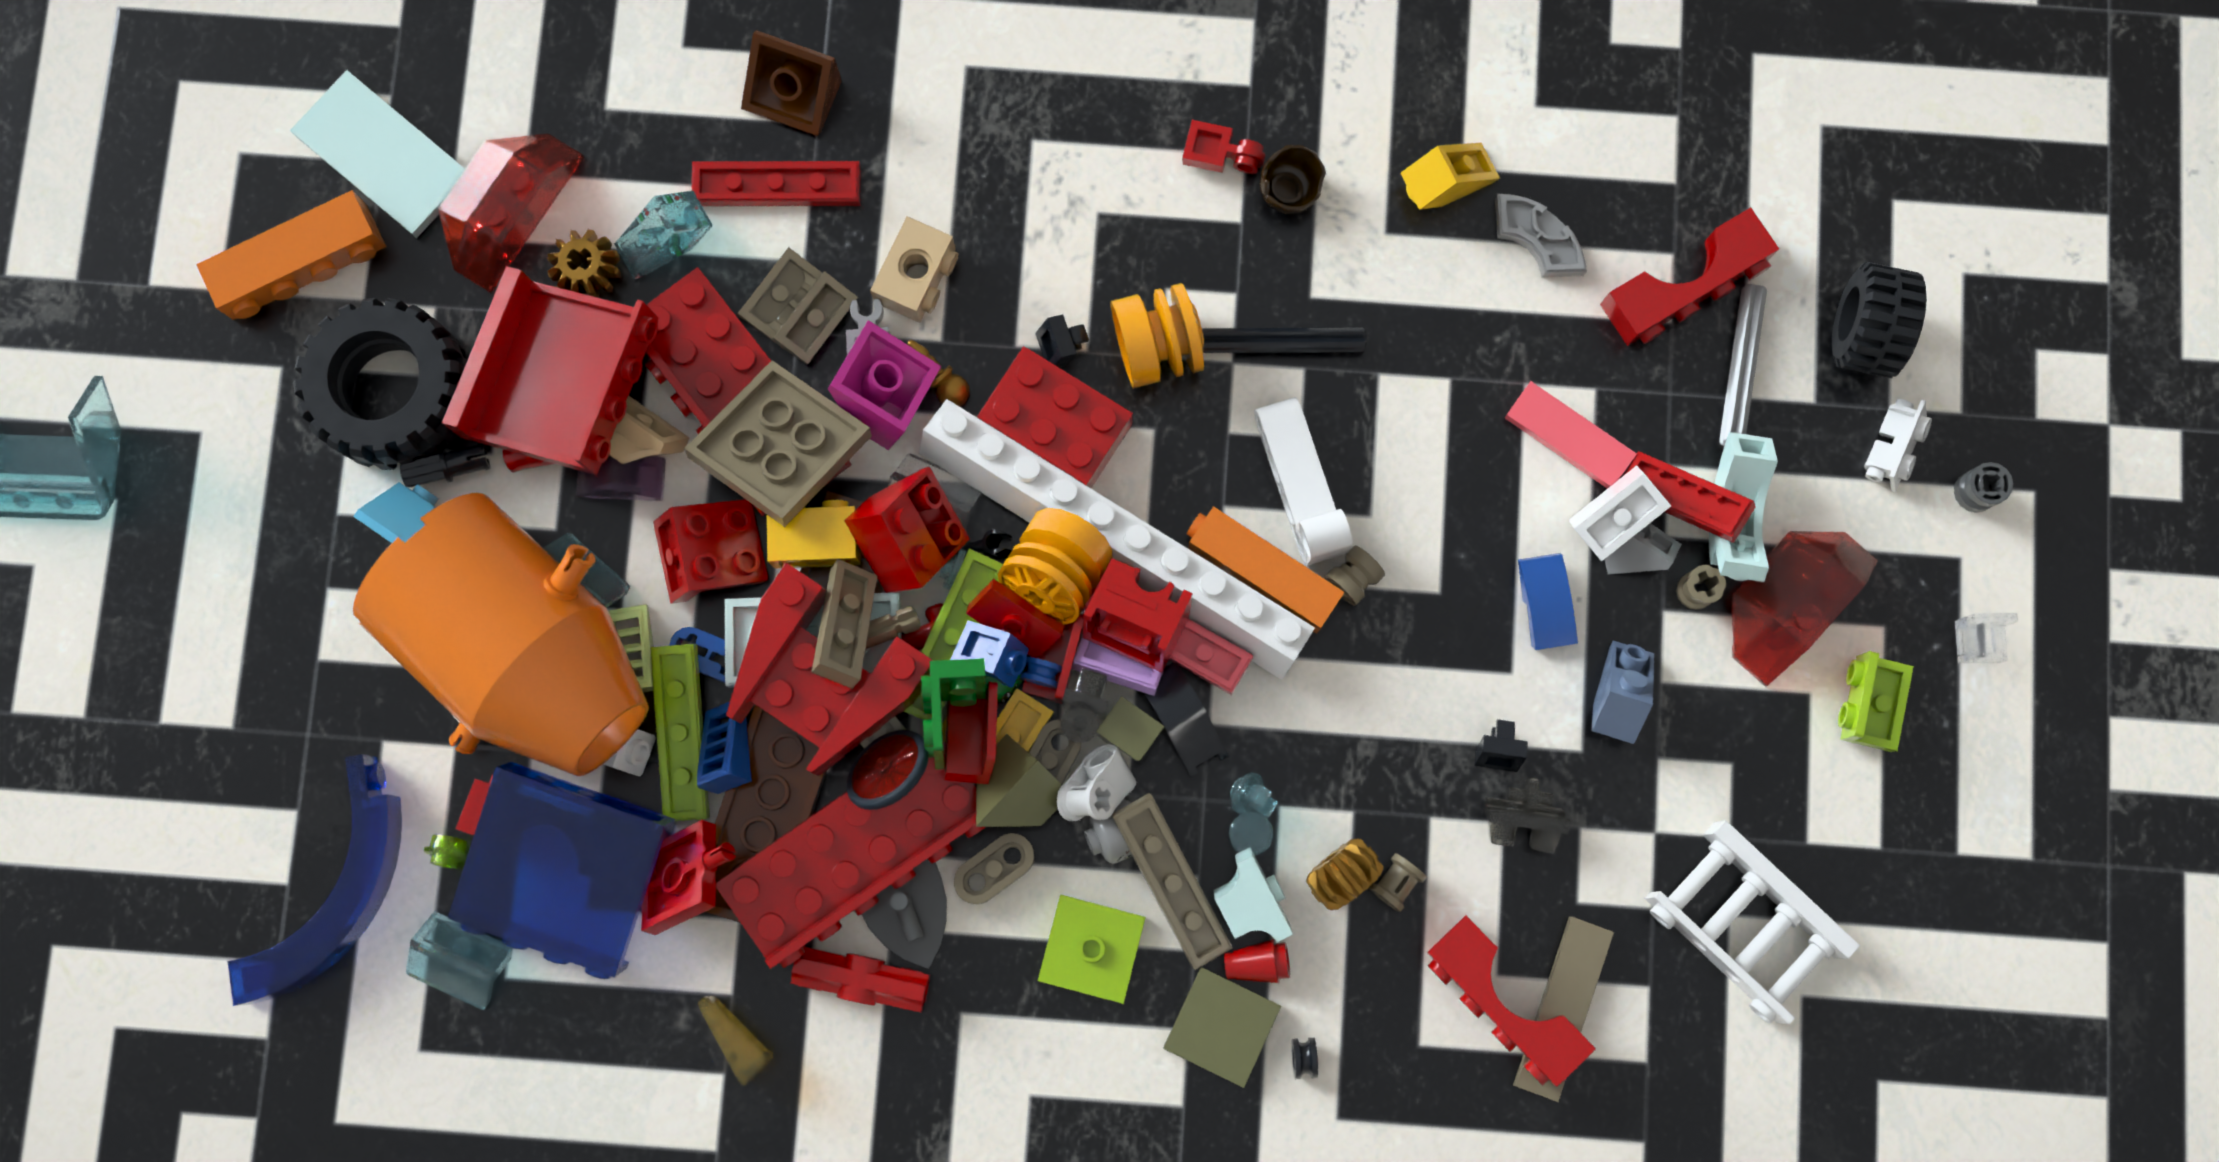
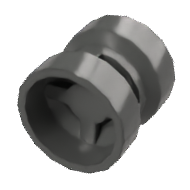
[1954,462,2013,513]

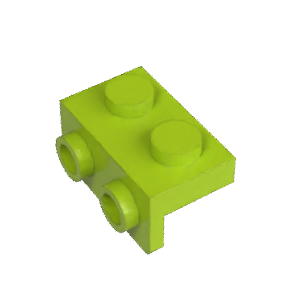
[1838,651,1914,752]

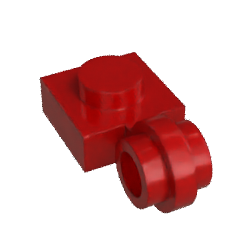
[1182,120,1265,174]

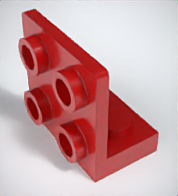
[653,499,768,604]

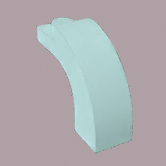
[1709,432,1778,582]

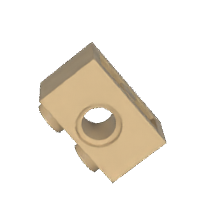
[870,216,958,323]

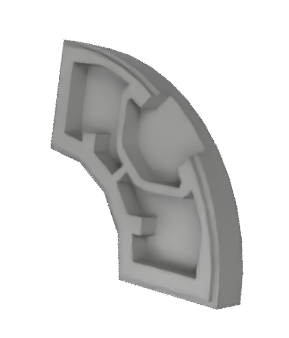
[1495,194,1587,277]

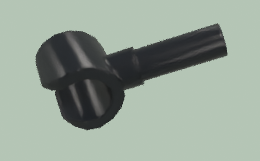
[954,529,1012,559]

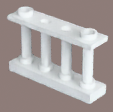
[1644,820,1860,1024]

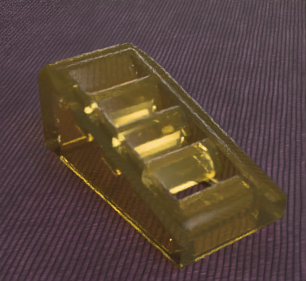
[697,995,773,1086]

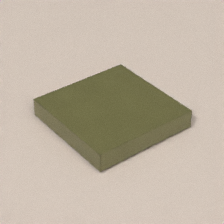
[1163,967,1281,1088]

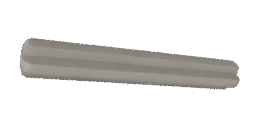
[1719,284,1767,446]

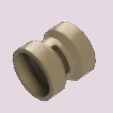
[1324,545,1385,606]

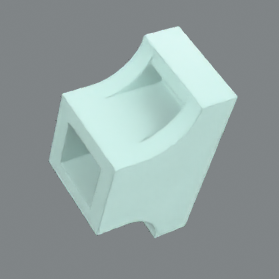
[1213,847,1293,942]

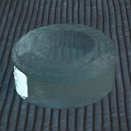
[1229,812,1273,856]

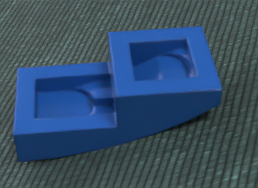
[1518,553,1578,650]

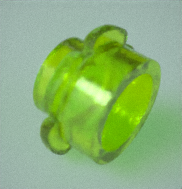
[424,835,468,869]

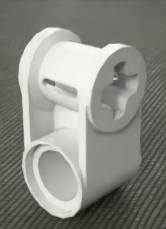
[1057,743,1136,821]

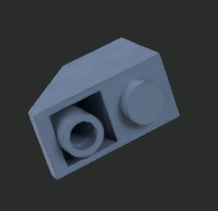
[1592,641,1654,744]

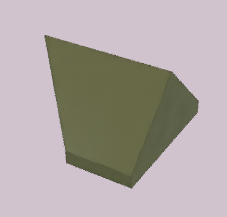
[976,734,1062,827]

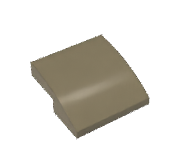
[737,247,858,364]

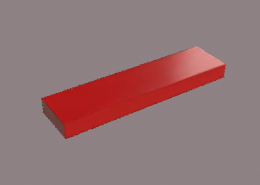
[691,161,861,206]

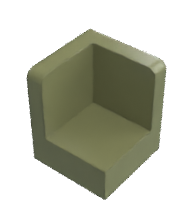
[1096,696,1165,761]

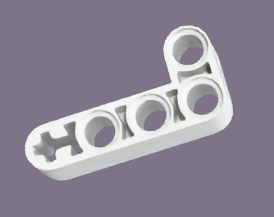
[1254,397,1353,566]

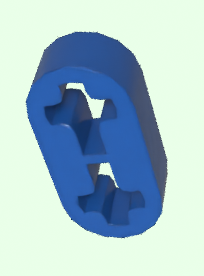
[669,627,725,683]

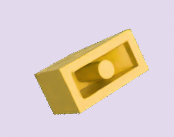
[1401,142,1500,210]

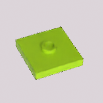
[1038,894,1146,1004]

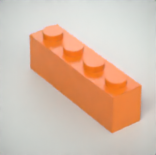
[196,190,387,320]

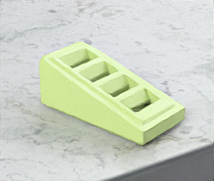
[609,604,654,692]

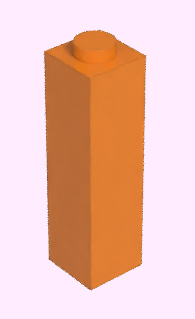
[1186,506,1345,634]

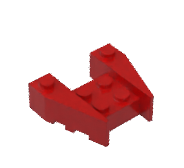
[726,563,933,776]

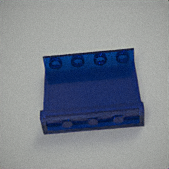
[447,762,676,979]

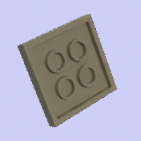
[684,360,872,527]

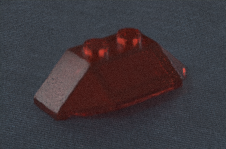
[438,133,584,293]
[1732,531,1878,687]

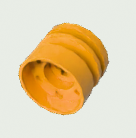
[1111,283,1204,388]
[998,508,1113,625]

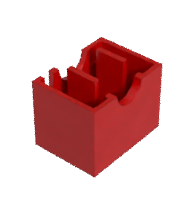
[1083,558,1193,673]

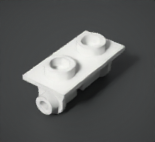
[1864,399,1932,492]

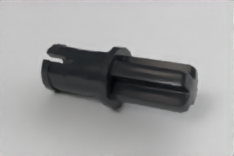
[400,443,490,487]

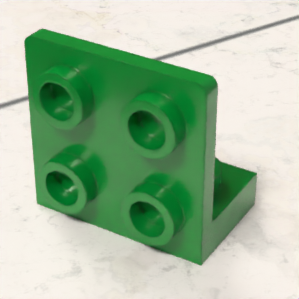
[921,658,986,770]

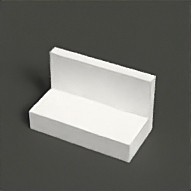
[1569,466,1671,561]

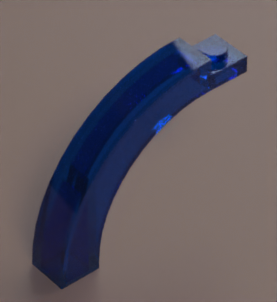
[227,754,402,1006]

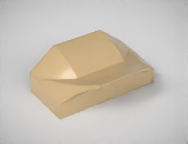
[609,396,690,464]

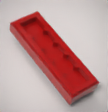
[1623,451,1756,543]

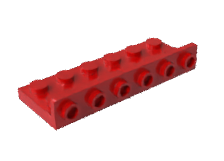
[645,267,852,516]
[716,741,985,969]

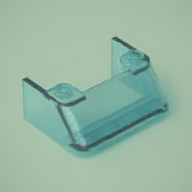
[0,376,122,520]

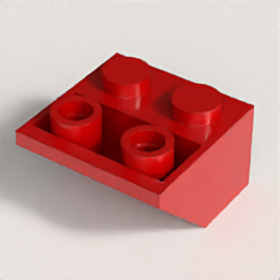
[844,467,970,593]

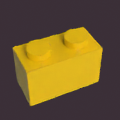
[767,500,861,569]

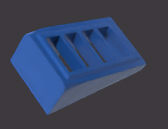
[697,702,751,794]

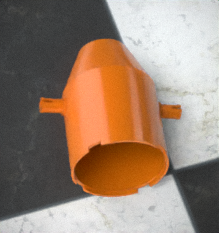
[353,493,649,776]

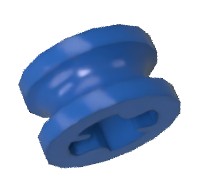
[1020,657,1062,689]

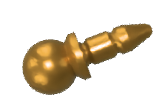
[907,340,970,407]

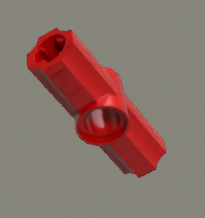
[791,946,930,1013]

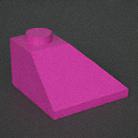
[828,320,941,450]

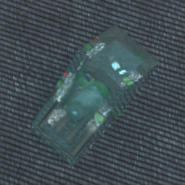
[614,191,713,279]

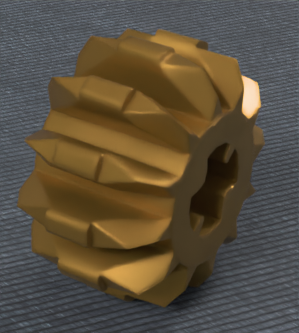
[547,229,621,298]
[1306,839,1384,910]

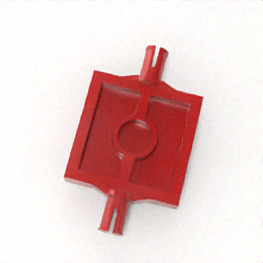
[620,819,736,935]

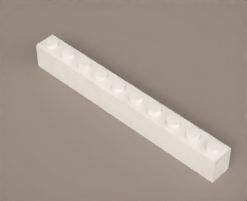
[919,399,1315,680]

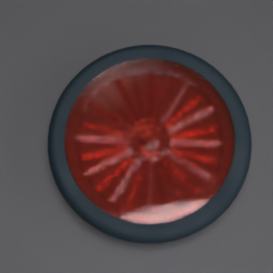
[846,730,929,810]

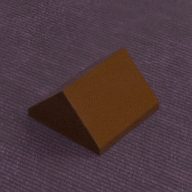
[741,30,842,136]

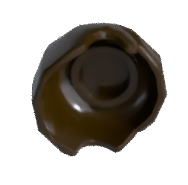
[1260,145,1326,214]

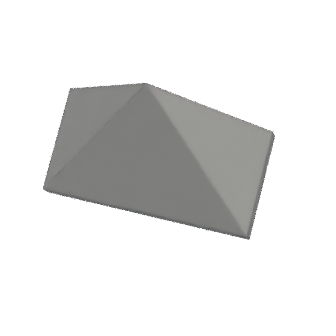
[1604,523,1682,574]

